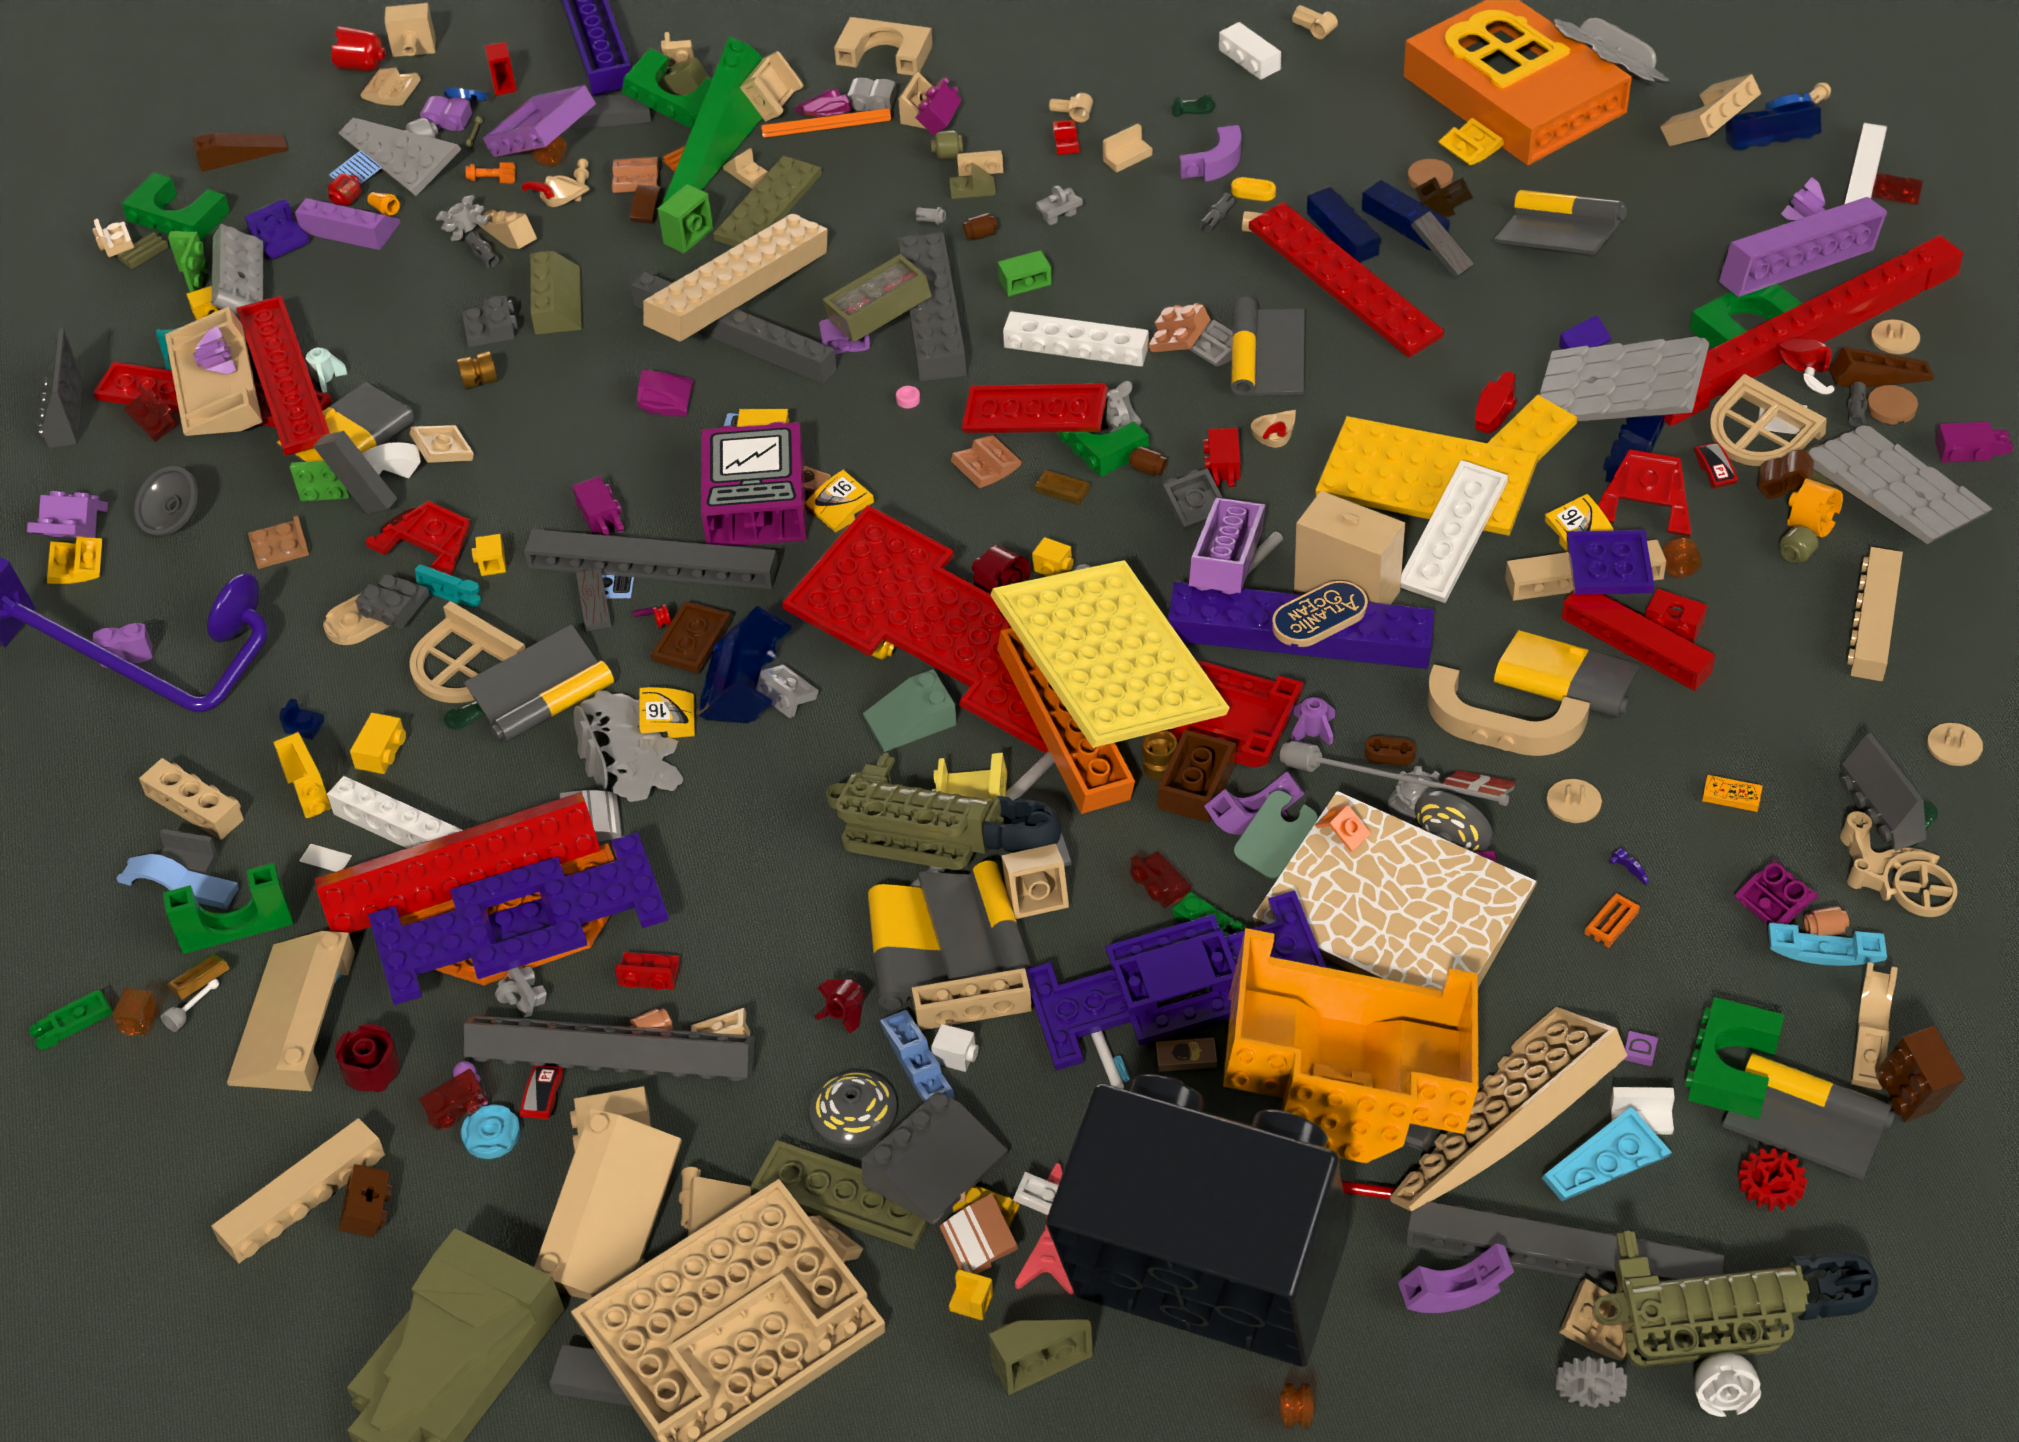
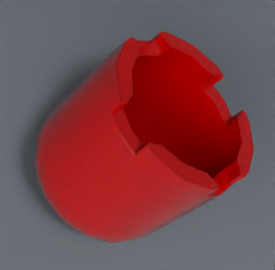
[331,25,386,72]

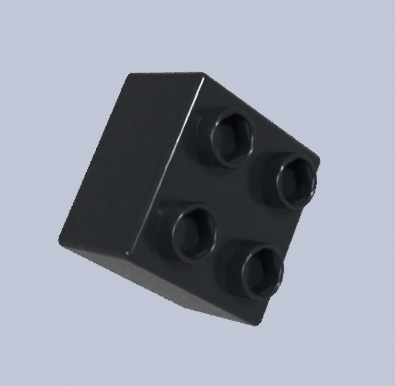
[1045,1074,1349,1367]

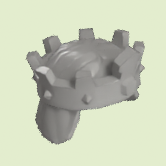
[1103,381,1141,433]
[1388,766,1447,824]

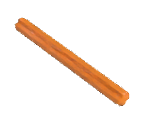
[761,108,891,138]

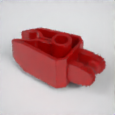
[1475,371,1517,434]

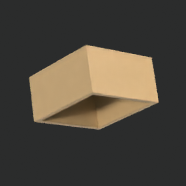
[1294,491,1405,605]

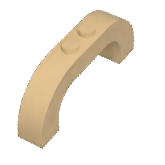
[1427,664,1590,756]

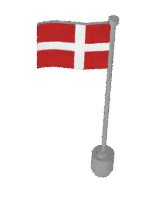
[1280,741,1515,806]

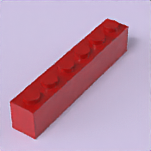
[1562,591,1715,691]

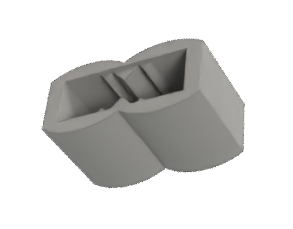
[847,78,897,111]

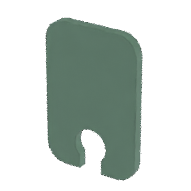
[1234,791,1317,879]

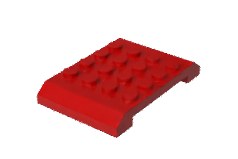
[1143,659,1303,768]

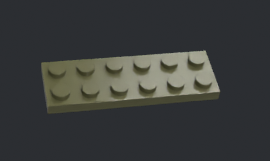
[713,156,822,247]
[750,1140,929,1250]

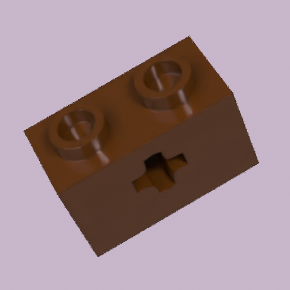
[338,1164,392,1238]

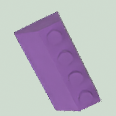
[295,198,401,250]

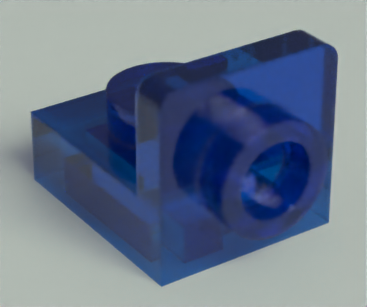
[279,698,325,740]

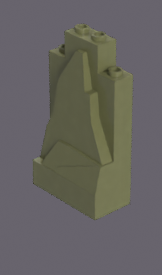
[347,1228,565,1442]

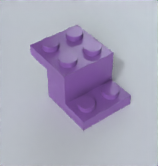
[27,491,108,538]

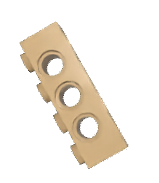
[139,758,244,840]
[912,968,1032,1031]

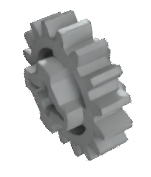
[1556,1357,1627,1408]

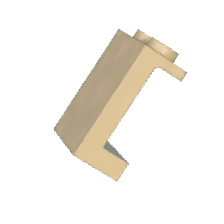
[740,51,803,122]

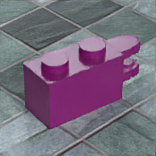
[915,76,962,136]
[1935,422,2014,463]
[572,476,624,536]

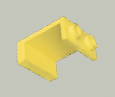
[932,753,1007,801]

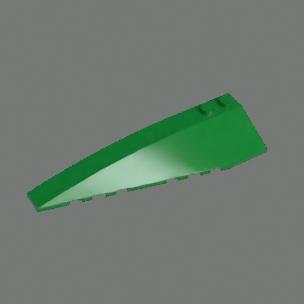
[662,36,763,204]

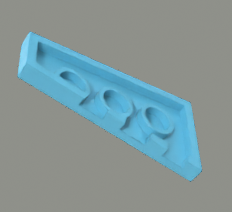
[1542,1106,1672,1201]

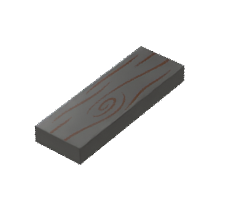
[1411,211,1474,278]
[576,568,612,632]

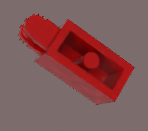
[1203,428,1240,488]

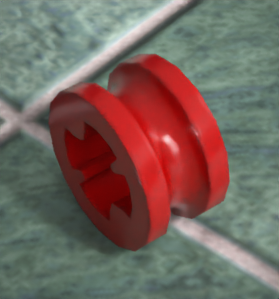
[653,604,671,629]

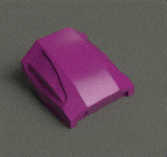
[794,88,851,117]
[637,369,694,417]
[1734,860,1819,926]

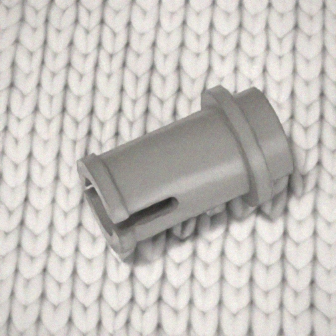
[916,207,946,225]

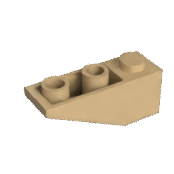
[478,209,537,249]

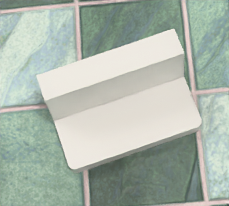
[1610,1087,1675,1135]

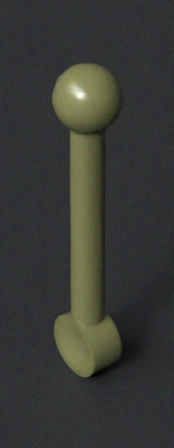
[466,116,483,148]

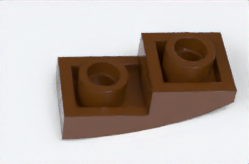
[630,184,660,224]

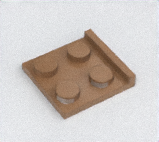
[248,516,309,569]

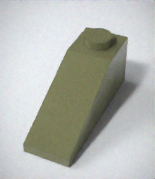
[657,57,711,95]

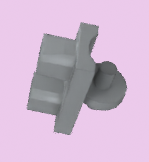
[1036,185,1083,225]
[495,966,547,1018]

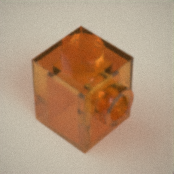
[112,988,159,1036]

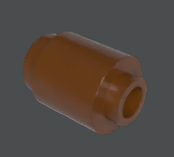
[962,212,998,241]
[1129,446,1168,477]

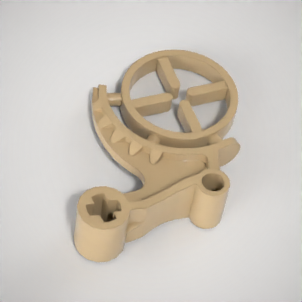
[1840,812,1957,917]

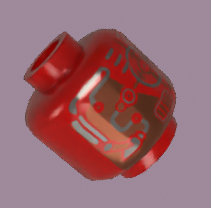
[328,173,361,206]

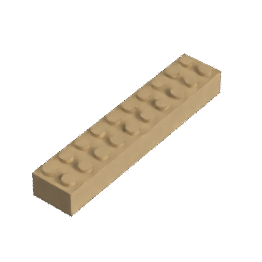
[643,214,828,342]

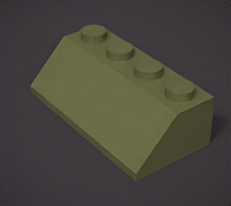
[530,251,582,335]

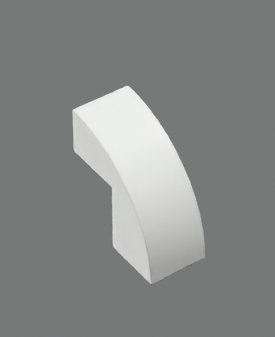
[362,442,421,478]

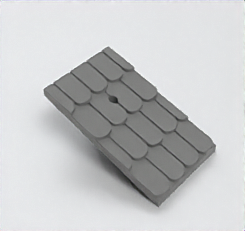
[1539,336,1709,421]
[1807,426,1992,544]

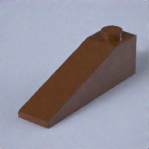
[192,133,288,172]
[1829,347,1935,387]

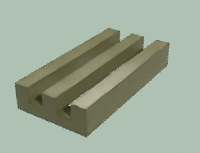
[117,232,169,270]

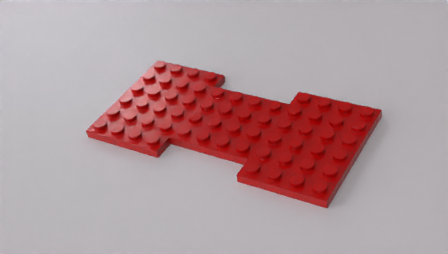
[782,505,1049,753]

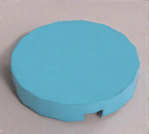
[461,1104,521,1159]

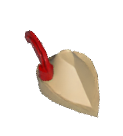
[521,175,590,207]
[1251,410,1296,448]

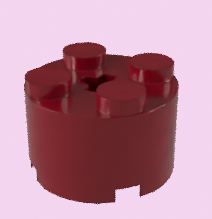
[972,544,1030,594]
[335,1024,400,1092]

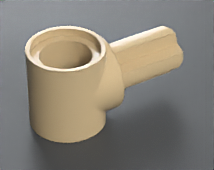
[1049,93,1093,122]

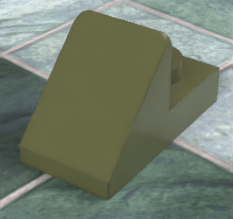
[949,162,996,199]

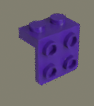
[244,198,309,259]

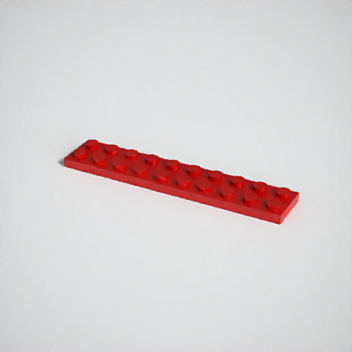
[1248,202,1444,358]
[236,295,330,456]
[93,362,331,427]

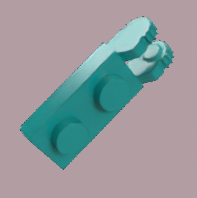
[415,564,481,607]

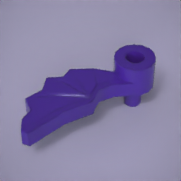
[1609,848,1649,885]

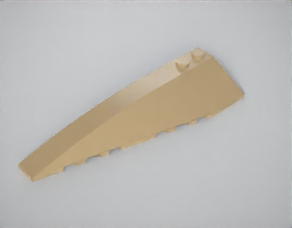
[1390,1007,1627,1211]

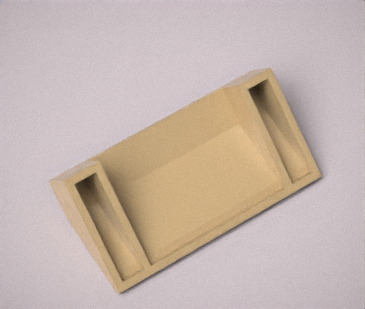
[165,307,263,436]
[227,931,355,1091]
[534,1109,682,1300]

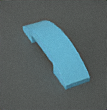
[1768,923,1887,966]

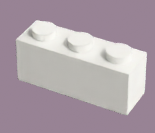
[1219,22,1281,80]

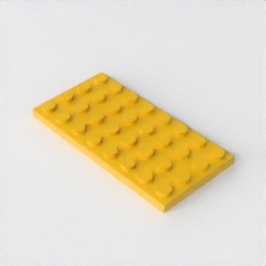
[1316,416,1538,536]

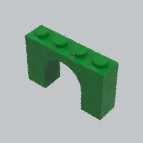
[622,48,712,129]
[121,172,230,241]
[1689,284,1803,348]
[1055,382,1149,477]
[163,863,293,954]
[1685,997,1784,1119]

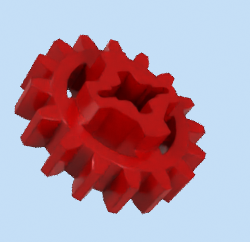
[1738,1148,1807,1212]

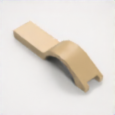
[1851,962,1898,1090]

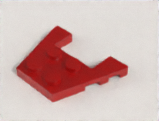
[1598,449,1691,537]
[365,501,470,576]

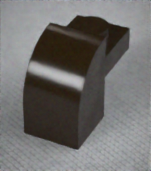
[1415,177,1472,218]

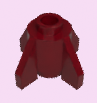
[815,980,865,1034]

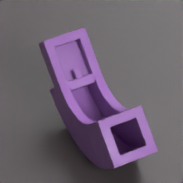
[1180,125,1241,182]
[1204,772,1304,835]
[1398,1243,1514,1313]

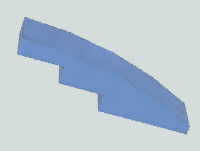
[880,1010,954,1102]

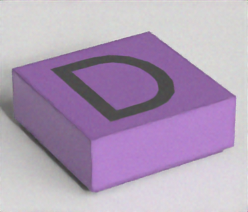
[1624,1031,1658,1067]

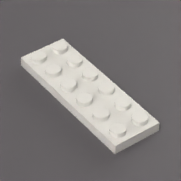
[1400,460,1509,603]

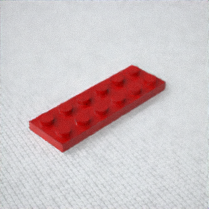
[962,383,1108,433]

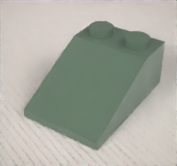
[863,669,957,752]

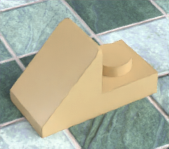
[723,148,768,189]

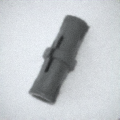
[1199,193,1235,233]
[465,232,499,268]
[1847,382,1868,427]

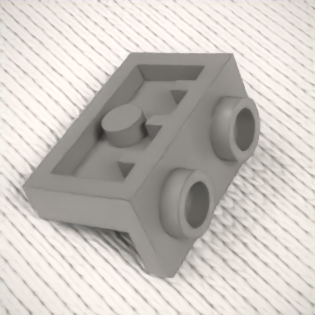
[756,665,819,718]

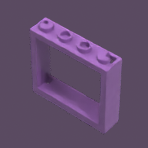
[483,85,596,157]

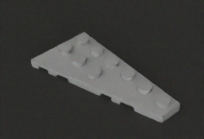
[339,118,461,197]

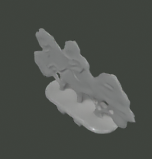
[1553,18,1669,82]
[574,690,683,802]

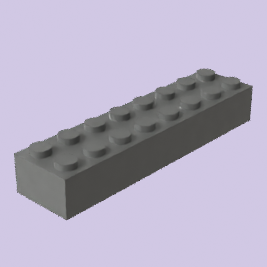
[898,233,967,381]

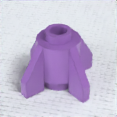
[1781,177,1826,221]
[193,326,237,374]
[1291,697,1335,745]

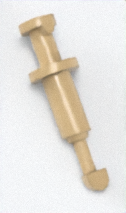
[574,159,589,202]

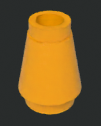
[368,192,400,216]

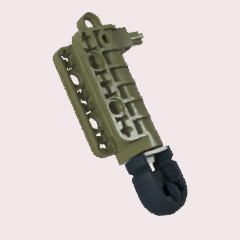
[826,753,1062,870]
[1592,1231,1878,1368]

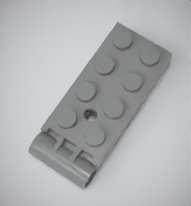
[211,224,263,315]

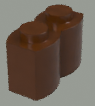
[1758,450,1814,499]

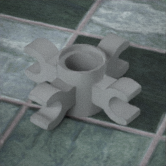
[435,195,490,241]

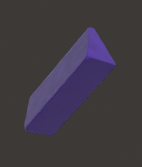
[1559,315,1612,349]

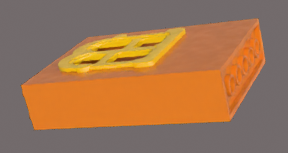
[1404,0,1632,166]

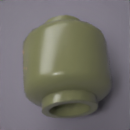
[931,130,963,160]
[1779,526,1818,563]

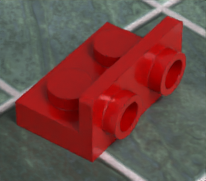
[615,952,680,990]

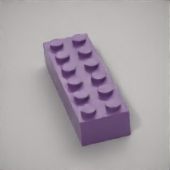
[1189,498,1265,594]

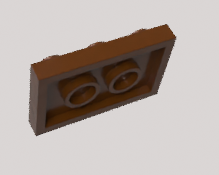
[651,601,732,674]

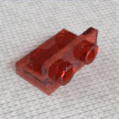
[1871,173,1923,205]
[124,385,177,442]
[1130,851,1191,909]
[419,1068,488,1130]

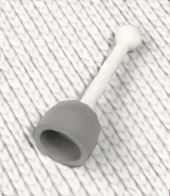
[161,979,219,1032]

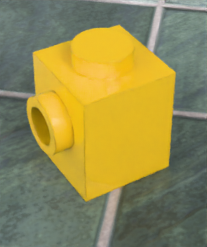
[187,286,222,321]
[472,534,506,576]
[1032,537,1074,577]

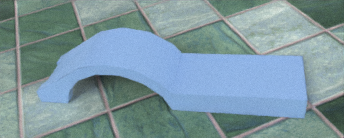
[116,854,239,910]

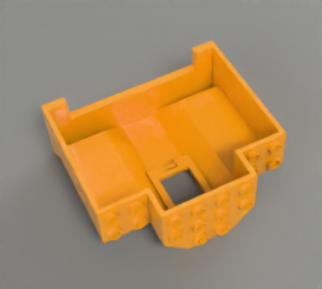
[1223,928,1478,1163]

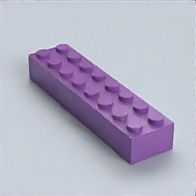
[1719,197,1887,297]

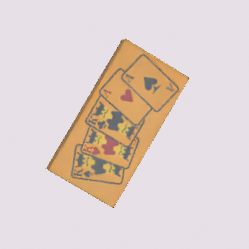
[1702,775,1763,812]

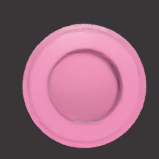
[896,386,920,408]

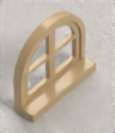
[1710,374,1827,466]
[410,601,525,703]

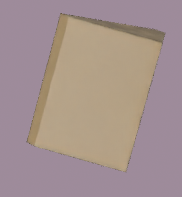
[899,71,932,129]

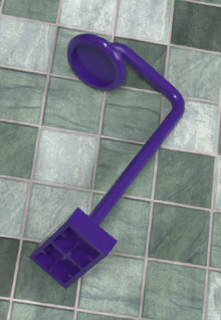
[0,557,267,712]

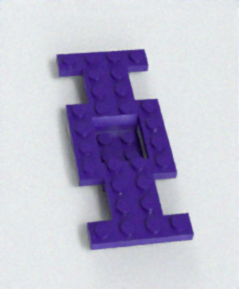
[368,832,669,1005]
[1026,891,1326,1071]

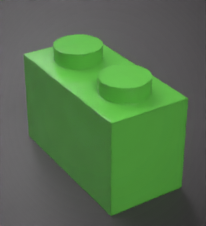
[998,250,1052,296]

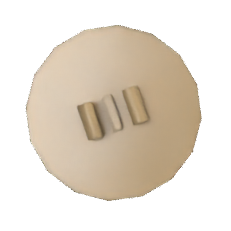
[1871,319,1920,354]
[1927,723,1983,766]
[1546,779,1602,823]

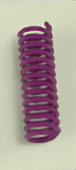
[632,606,657,617]

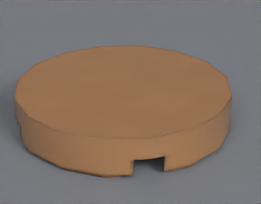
[1408,159,1453,189]
[1867,385,1918,425]

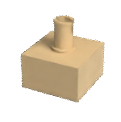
[385,3,436,57]
[1001,844,1069,919]

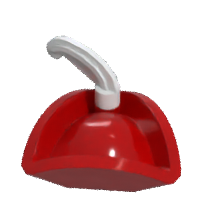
[1776,339,1834,395]

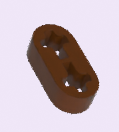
[1364,736,1416,766]

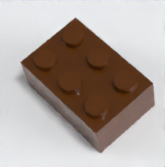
[1157,730,1236,823]
[1875,1025,1965,1123]

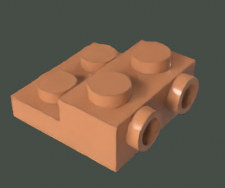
[1148,303,1210,353]

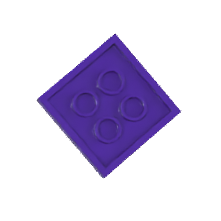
[1566,530,1655,595]

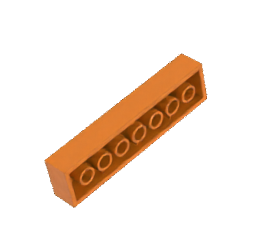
[997,628,1135,814]

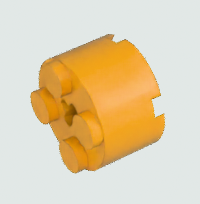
[1787,479,1843,537]

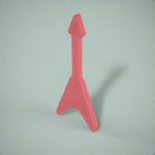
[1015,1164,1074,1295]

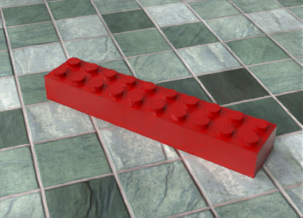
[315,792,601,934]

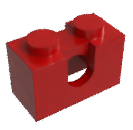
[485,42,517,96]
[1645,589,1707,643]

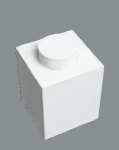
[931,1024,978,1072]

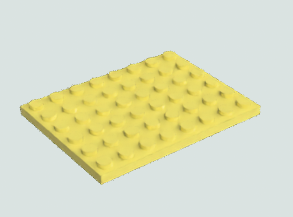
[990,560,1229,748]

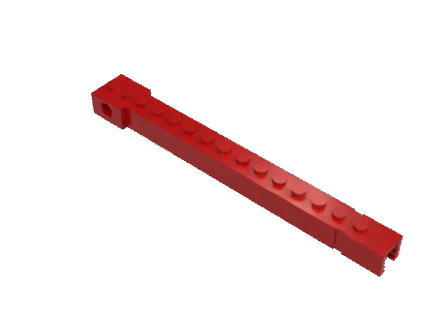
[1658,235,1964,426]

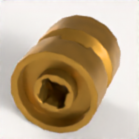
[457,352,498,389]
[1142,730,1177,781]

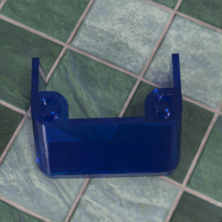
[696,606,792,724]

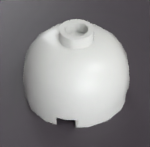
[1694,1352,1761,1417]

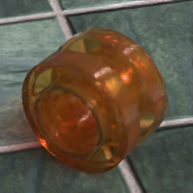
[531,135,567,167]
[1662,538,1702,578]
[1281,1383,1313,1429]

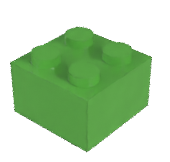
[658,184,713,253]

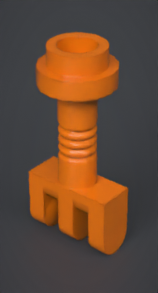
[466,162,515,183]

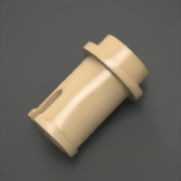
[1807,83,1831,108]

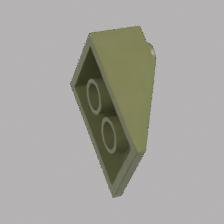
[989,1319,1093,1395]

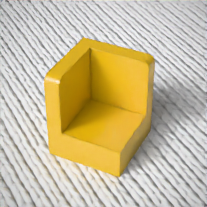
[949,1270,993,1321]

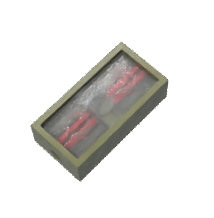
[823,254,931,342]

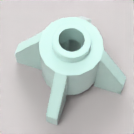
[304,348,347,393]

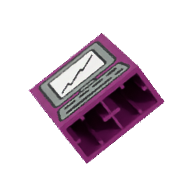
[701,422,807,546]

